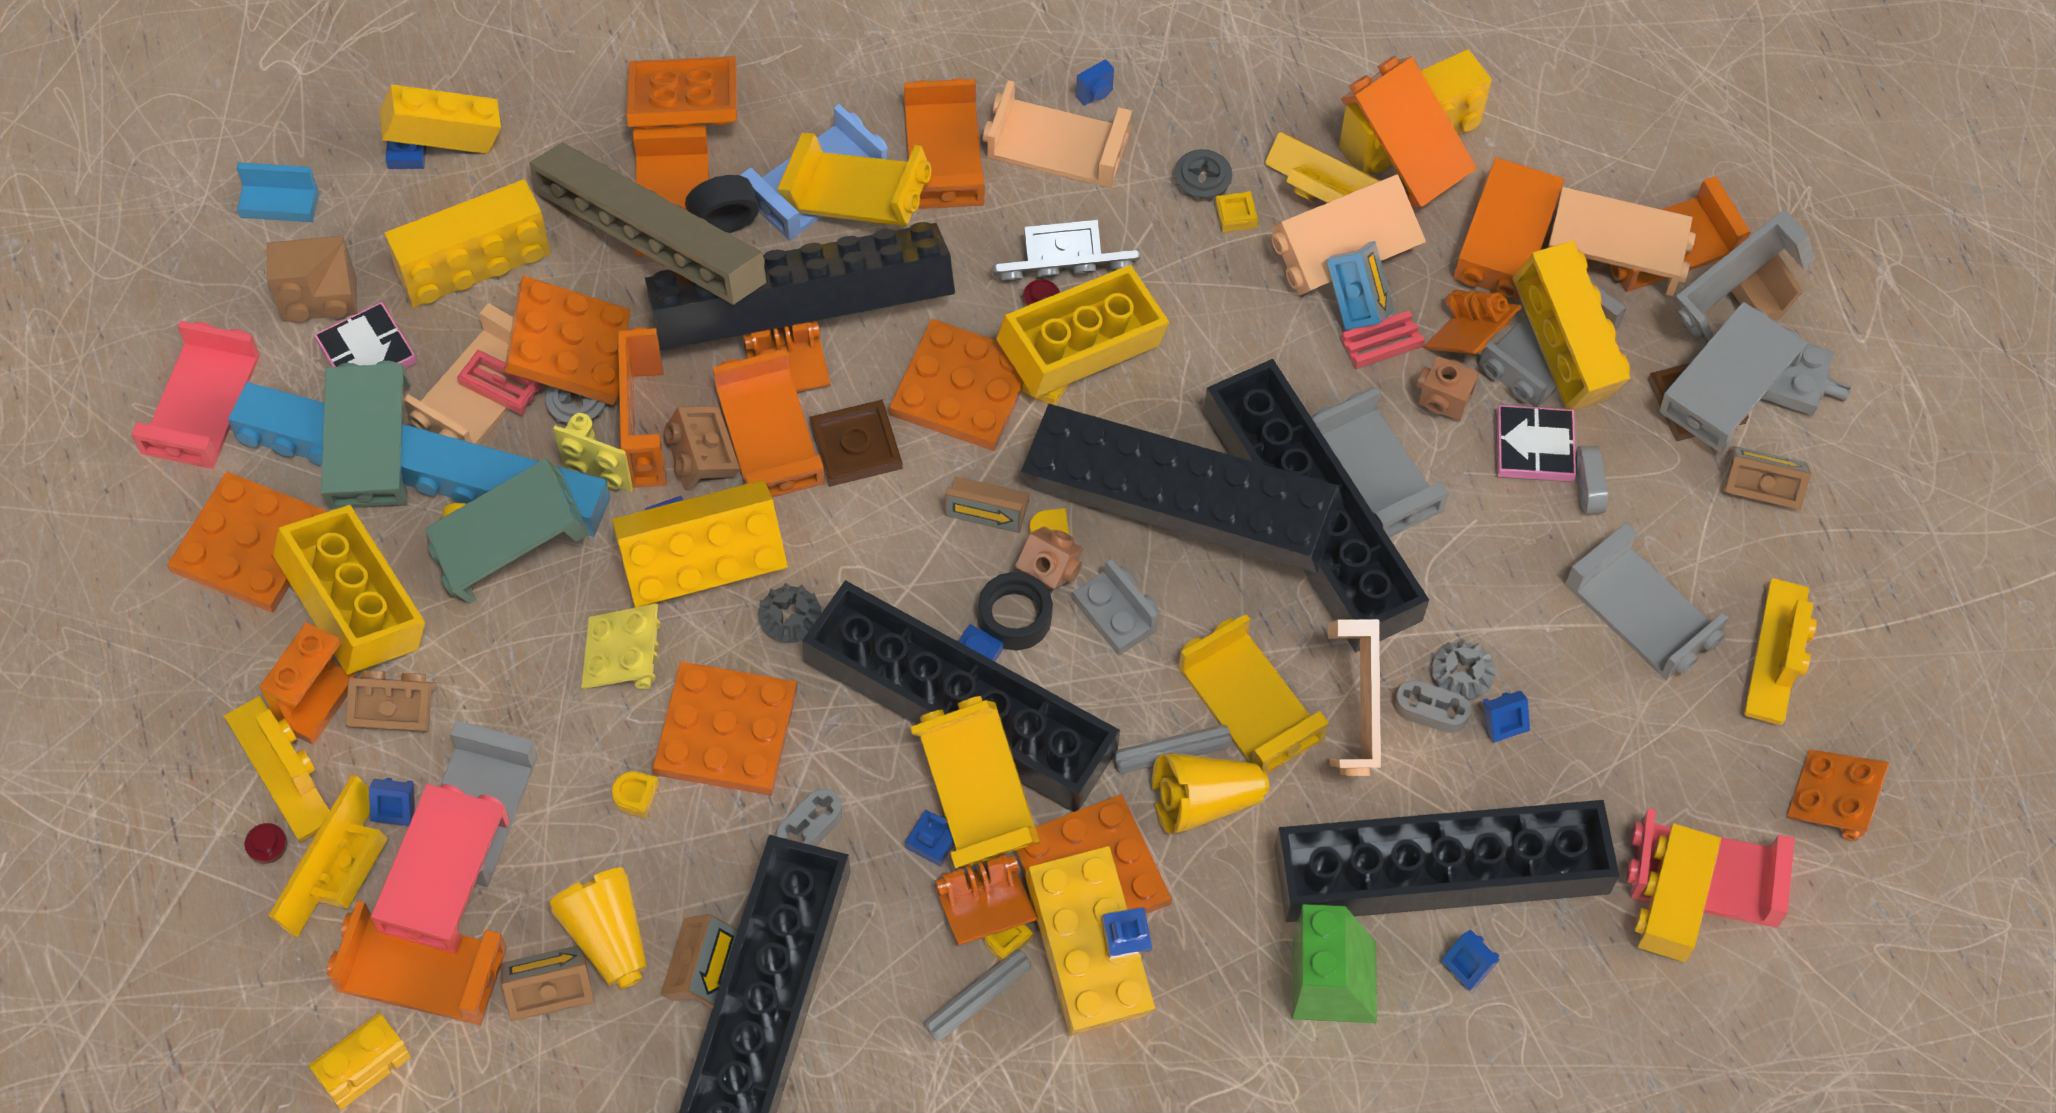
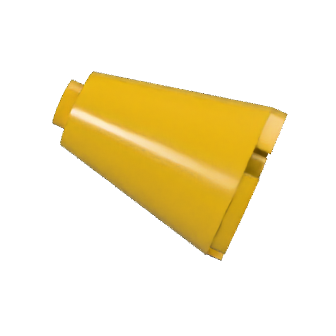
[1152,752,1269,834]
[549,867,647,990]

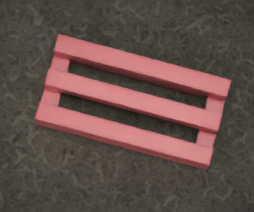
[1340,311,1425,369]
[457,350,543,415]

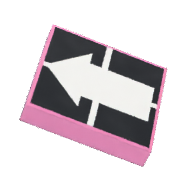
[314,302,418,369]
[1497,405,1576,482]

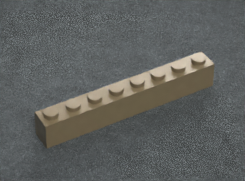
[529,142,767,305]

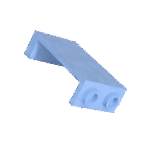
[740,104,888,241]

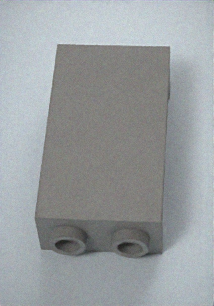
[1676,209,1815,343]
[1479,280,1626,408]
[1659,301,1807,453]
[1312,388,1449,538]
[1565,523,1729,681]
[440,720,538,887]

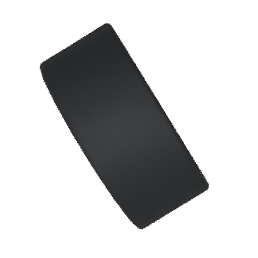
[685,175,759,233]
[978,572,1053,651]

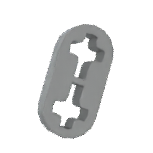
[1575,446,1608,513]
[1394,680,1471,733]
[777,789,842,846]

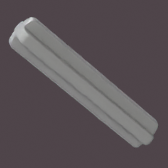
[1114,725,1231,773]
[925,949,1031,1041]

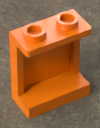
[259,622,356,745]

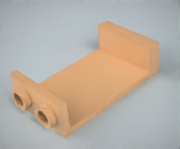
[983,80,1132,188]
[1271,174,1426,296]
[1547,187,1696,296]
[403,303,527,445]
[1328,620,1381,776]

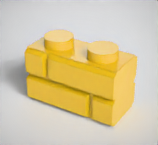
[308,1012,411,1111]

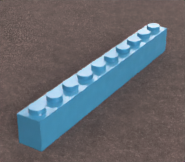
[228,382,610,537]

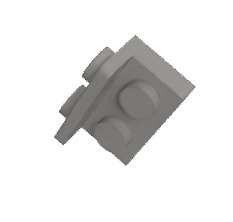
[1072,558,1159,656]

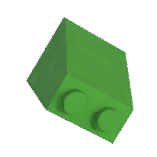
[1292,904,1377,1024]

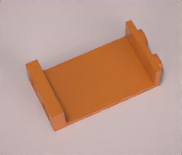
[1341,56,1477,209]
[904,78,985,209]
[633,125,709,257]
[1453,157,1565,300]
[1610,176,1751,293]
[618,327,667,488]
[712,349,824,498]
[327,900,507,1026]

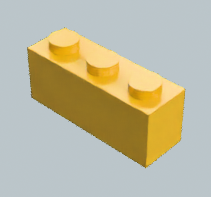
[379,84,501,154]
[1634,823,1721,963]

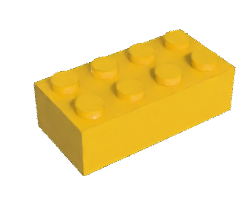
[1338,49,1492,175]
[384,179,551,308]
[1512,240,1631,411]
[996,264,1170,398]
[611,480,788,608]
[273,505,425,675]
[1025,846,1155,1037]

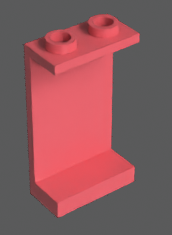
[131,321,260,469]
[371,784,510,954]
[1626,808,1795,928]

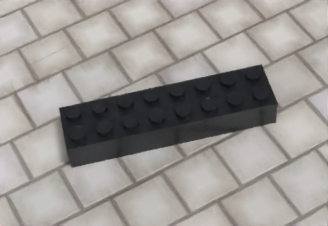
[645,222,955,351]
[1203,359,1429,653]
[1021,403,1343,573]
[802,580,1120,812]
[1274,800,1619,922]
[679,835,850,1113]

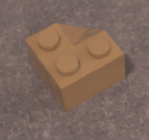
[267,235,358,322]

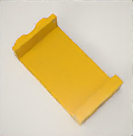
[777,132,931,227]
[1178,614,1329,774]
[910,696,1040,869]

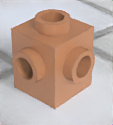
[1416,355,1480,421]
[1015,526,1084,589]

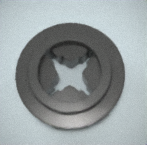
[1175,149,1232,201]
[758,583,821,643]

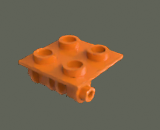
[1423,290,1522,354]
[742,321,831,392]
[1787,749,1889,841]
[934,854,1037,945]

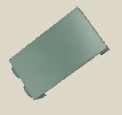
[321,361,410,509]
[426,458,590,604]

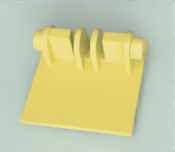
[553,413,633,493]
[581,604,661,690]

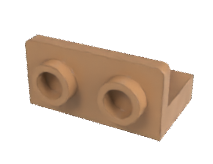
[664,406,740,490]
[345,670,437,731]

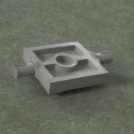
[1761,343,1851,416]

